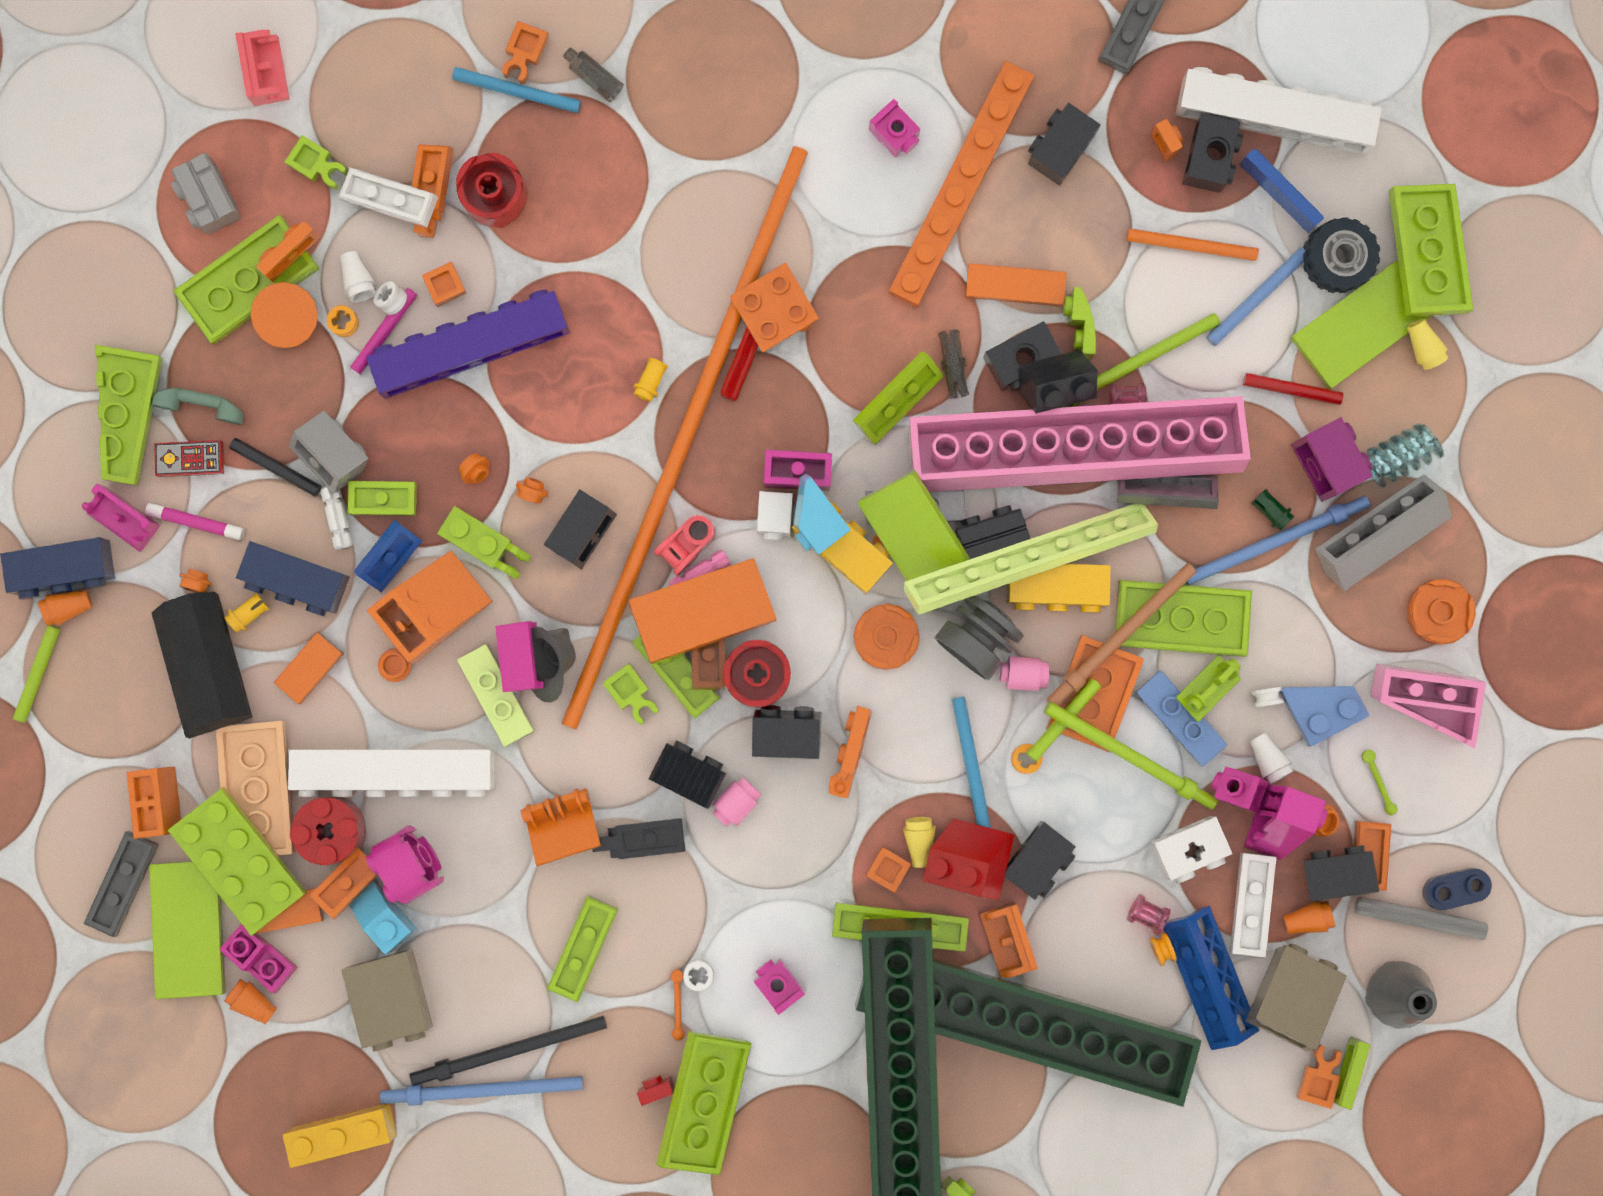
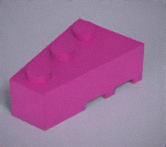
[1243,785,1327,861]

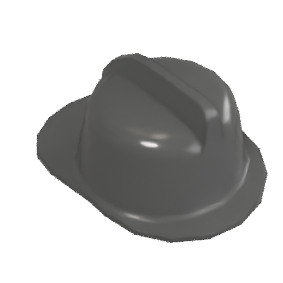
[531,627,576,703]

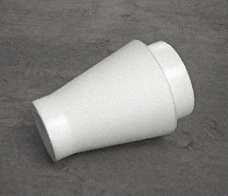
[339,251,376,303]
[1249,733,1293,785]

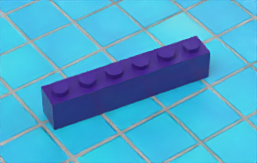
[366,289,570,399]

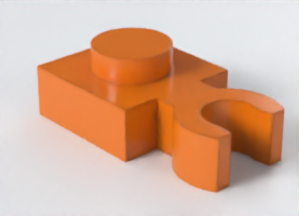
[502,20,549,84]
[1296,1044,1342,1109]

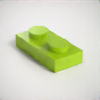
[348,481,417,516]

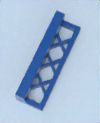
[1161,905,1259,1050]

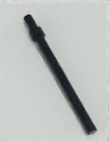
[409,1015,607,1086]

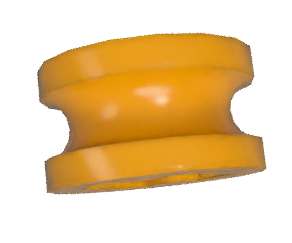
[327,305,359,337]
[1011,744,1043,774]
[1149,932,1177,966]

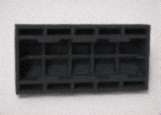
[151,592,253,739]

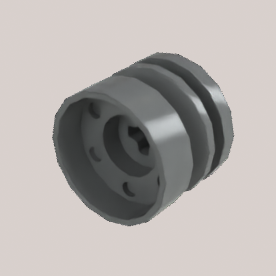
[934,595,1024,681]

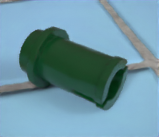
[1251,489,1294,531]

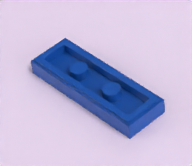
[1239,149,1324,233]

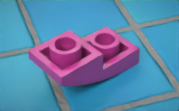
[219,924,298,993]

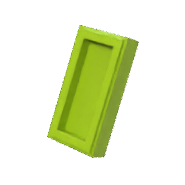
[1334,1037,1370,1110]

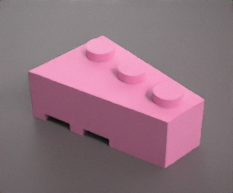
[1371,664,1486,748]

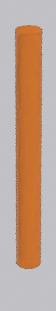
[1126,228,1259,261]

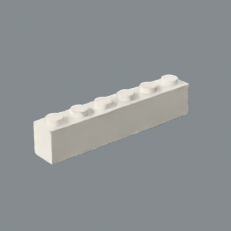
[1175,67,1382,155]
[288,749,495,797]

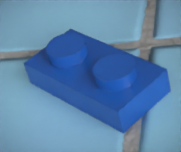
[353,519,422,593]

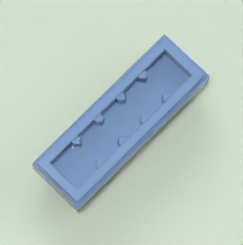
[1135,670,1228,767]

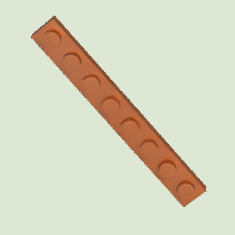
[889,61,1035,308]

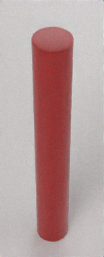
[1243,373,1343,405]

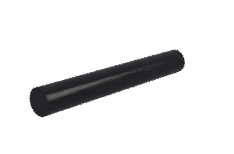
[229,438,322,497]

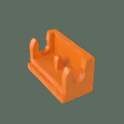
[126,766,181,839]
[979,902,1038,979]

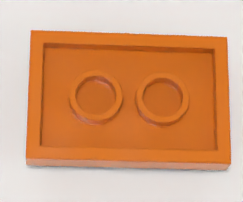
[1046,635,1144,752]

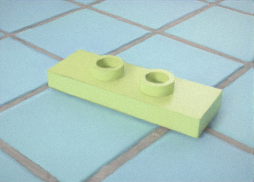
[457,644,534,747]

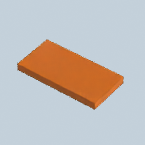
[628,558,777,664]

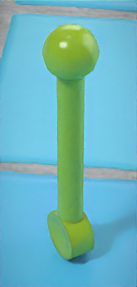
[1361,750,1398,816]

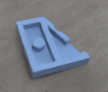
[1280,686,1370,746]

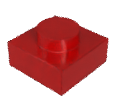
[637,1075,675,1106]

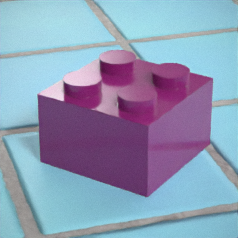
[1291,417,1373,502]

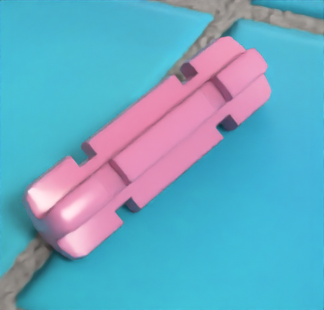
[668,550,731,586]

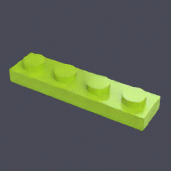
[832,902,969,952]

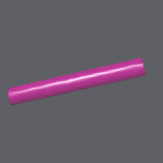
[350,288,418,375]

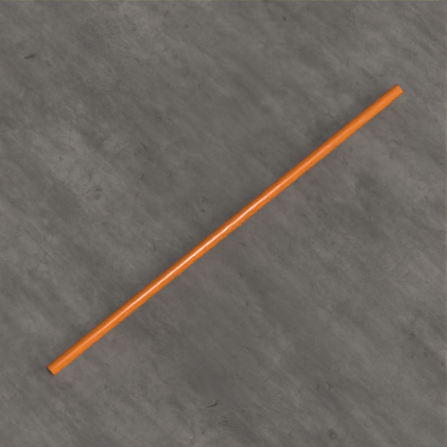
[561,146,808,730]

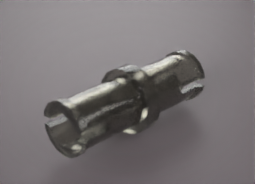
[938,329,969,399]

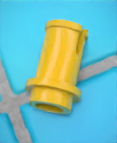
[633,358,668,402]
[224,593,270,633]

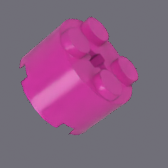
[366,825,444,904]

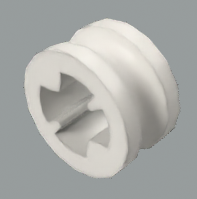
[373,281,407,315]
[1251,686,1284,708]
[683,959,714,991]

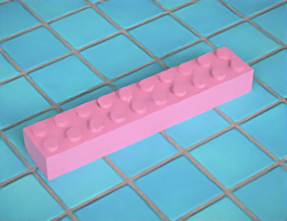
[909,396,1251,492]

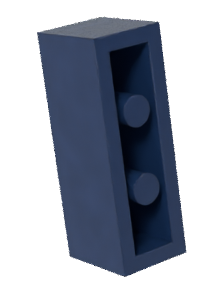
[0,537,115,600]
[236,541,350,617]

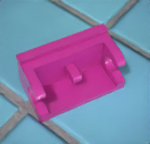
[82,483,161,552]
[495,621,544,692]

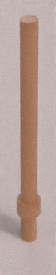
[1046,563,1197,706]

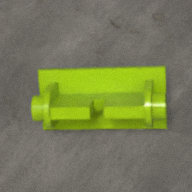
[1175,655,1241,722]

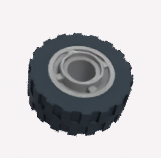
[1303,217,1380,293]

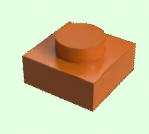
[1150,119,1183,162]
[422,262,467,307]
[865,847,911,893]

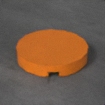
[250,282,318,348]
[1407,579,1476,645]
[853,603,920,670]

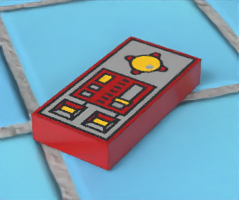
[154,440,224,477]

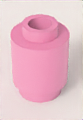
[1000,656,1049,691]
[713,777,761,827]

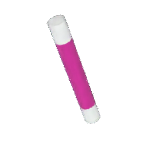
[145,503,245,541]

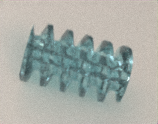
[1366,423,1444,488]

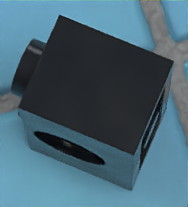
[1182,113,1243,193]
[983,321,1062,392]

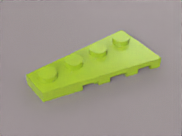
[95,344,163,486]

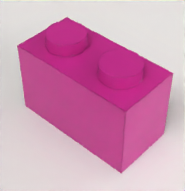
[764,450,832,491]

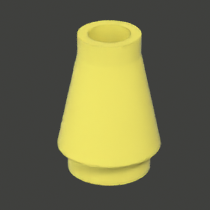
[1406,318,1448,370]
[903,817,936,868]

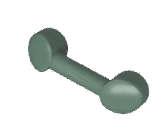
[152,388,244,425]

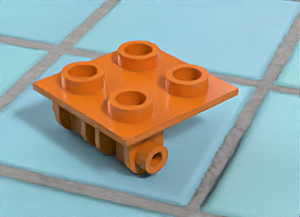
[729,262,819,353]
[520,788,601,866]

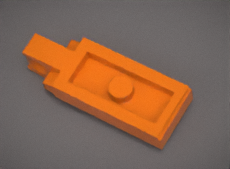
[411,144,453,238]
[828,706,872,798]

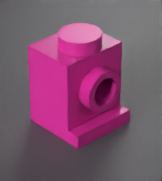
[869,99,920,158]
[1212,766,1270,814]
[754,959,805,1015]

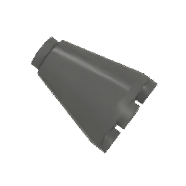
[1365,961,1437,1029]

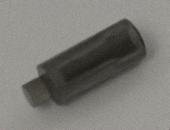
[563,47,624,103]

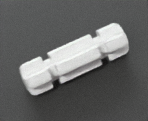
[321,487,353,550]

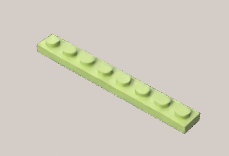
[904,504,1158,615]

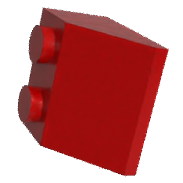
[923,818,1015,900]

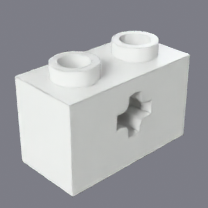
[1150,816,1232,883]

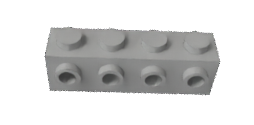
[1315,474,1452,591]

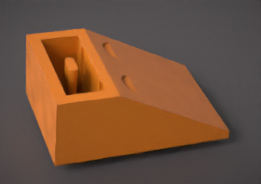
[367,550,493,664]

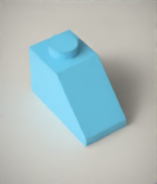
[793,474,851,555]
[349,880,418,955]

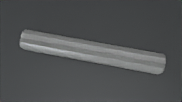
[1355,897,1488,940]

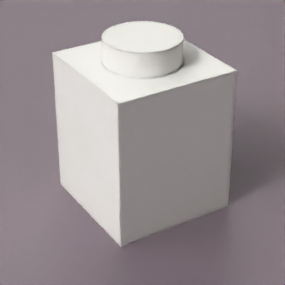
[757,491,793,541]

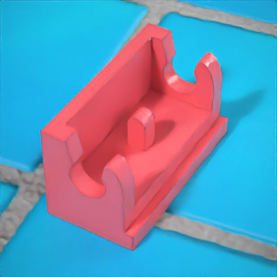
[235,30,290,106]

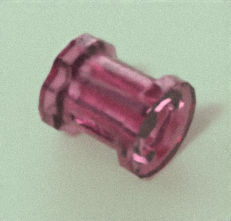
[1109,383,1146,405]
[1127,894,1171,935]

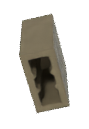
[1246,944,1347,1051]
[341,948,433,1052]

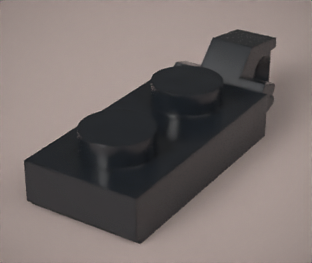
[592,818,686,859]

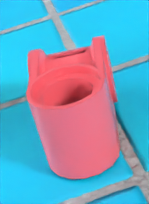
[654,515,716,576]

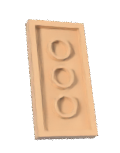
[216,721,295,855]

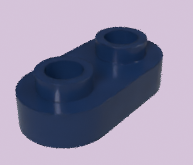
[1422,868,1492,910]

